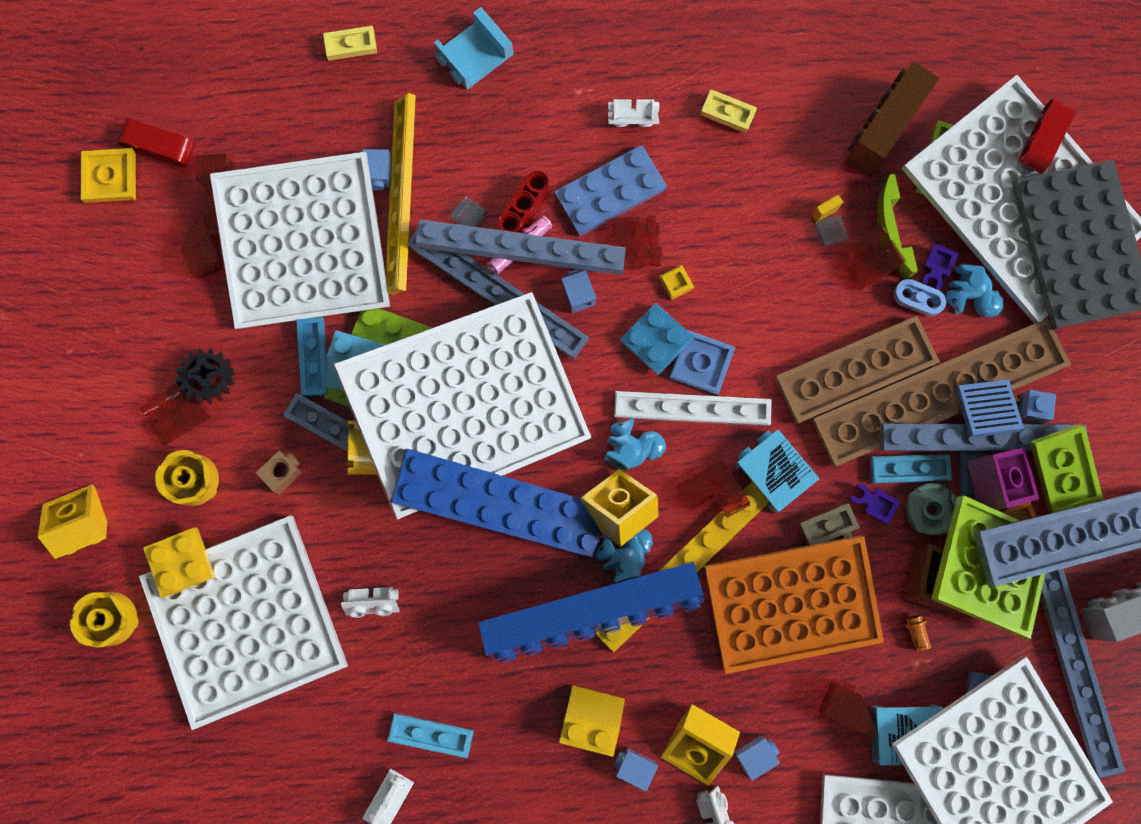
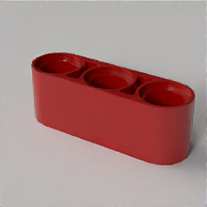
[1018,98,1076,174]
[117,118,195,167]
[498,170,549,233]

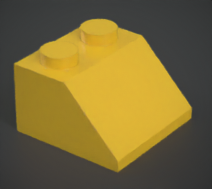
[581,469,658,547]
[38,484,107,559]
[559,685,625,757]
[661,704,740,786]

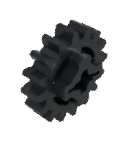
[175,348,235,405]

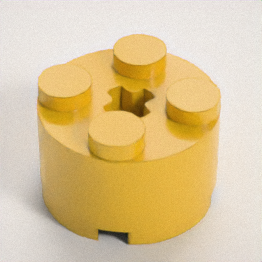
[347,421,377,475]
[155,450,219,506]
[70,592,139,648]

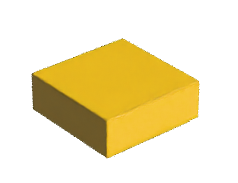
[812,195,843,223]
[659,265,694,300]

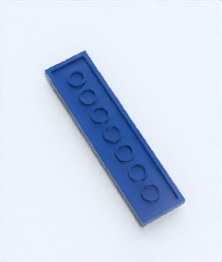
[390,448,602,558]

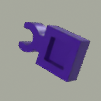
[920,243,959,290]
[848,483,901,525]

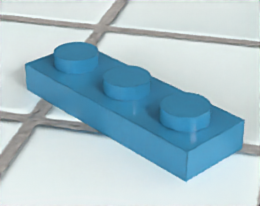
[297,317,328,397]

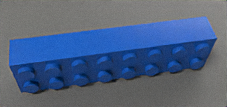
[478,562,704,663]

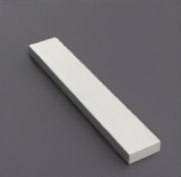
[614,391,771,426]

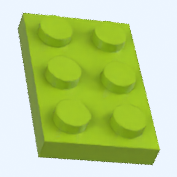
[1030,424,1103,514]

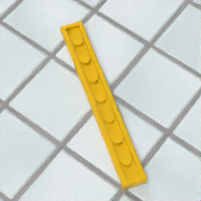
[386,93,416,295]

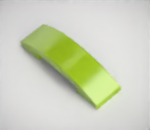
[877,174,918,279]

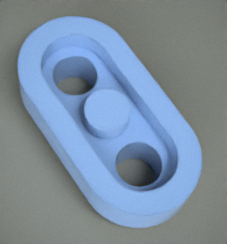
[893,279,946,316]

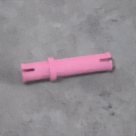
[487,215,552,275]

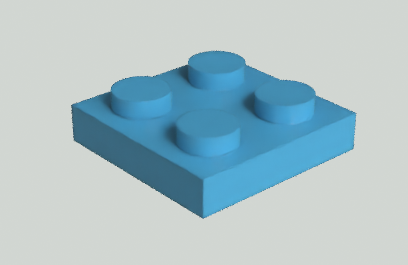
[620,303,694,375]

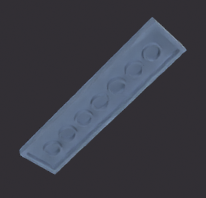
[973,491,1141,587]

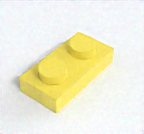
[323,26,377,61]
[700,90,757,134]

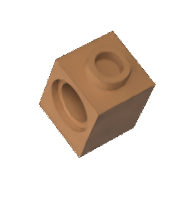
[256,451,303,494]

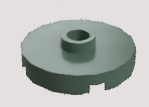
[905,483,957,536]

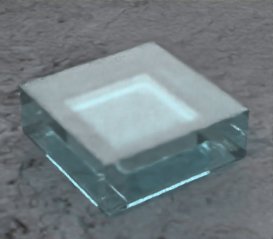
[451,196,487,227]
[815,215,849,248]

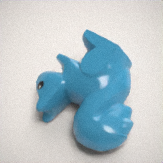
[945,264,1003,318]
[603,418,666,471]
[596,528,653,584]

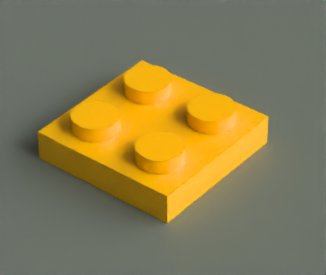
[81,148,136,203]
[143,527,215,599]

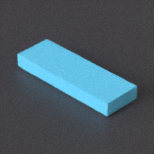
[869,454,952,484]
[387,713,474,758]

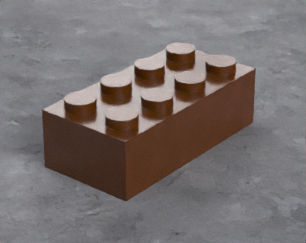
[846,61,939,177]

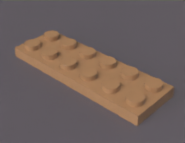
[775,316,940,425]

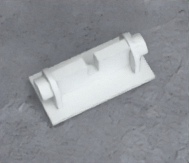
[608,99,659,127]
[341,587,399,618]
[362,769,414,824]
[696,786,734,824]

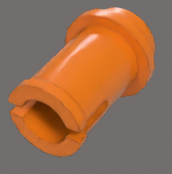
[905,615,932,651]

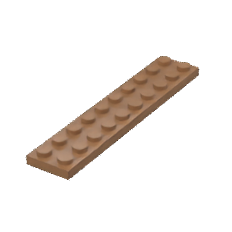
[811,318,1071,468]

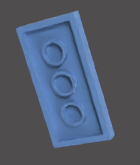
[554,145,667,237]

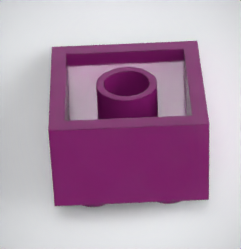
[966,447,1039,510]

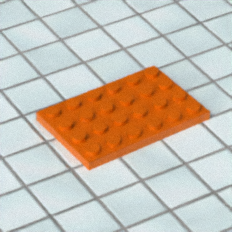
[704,535,884,674]

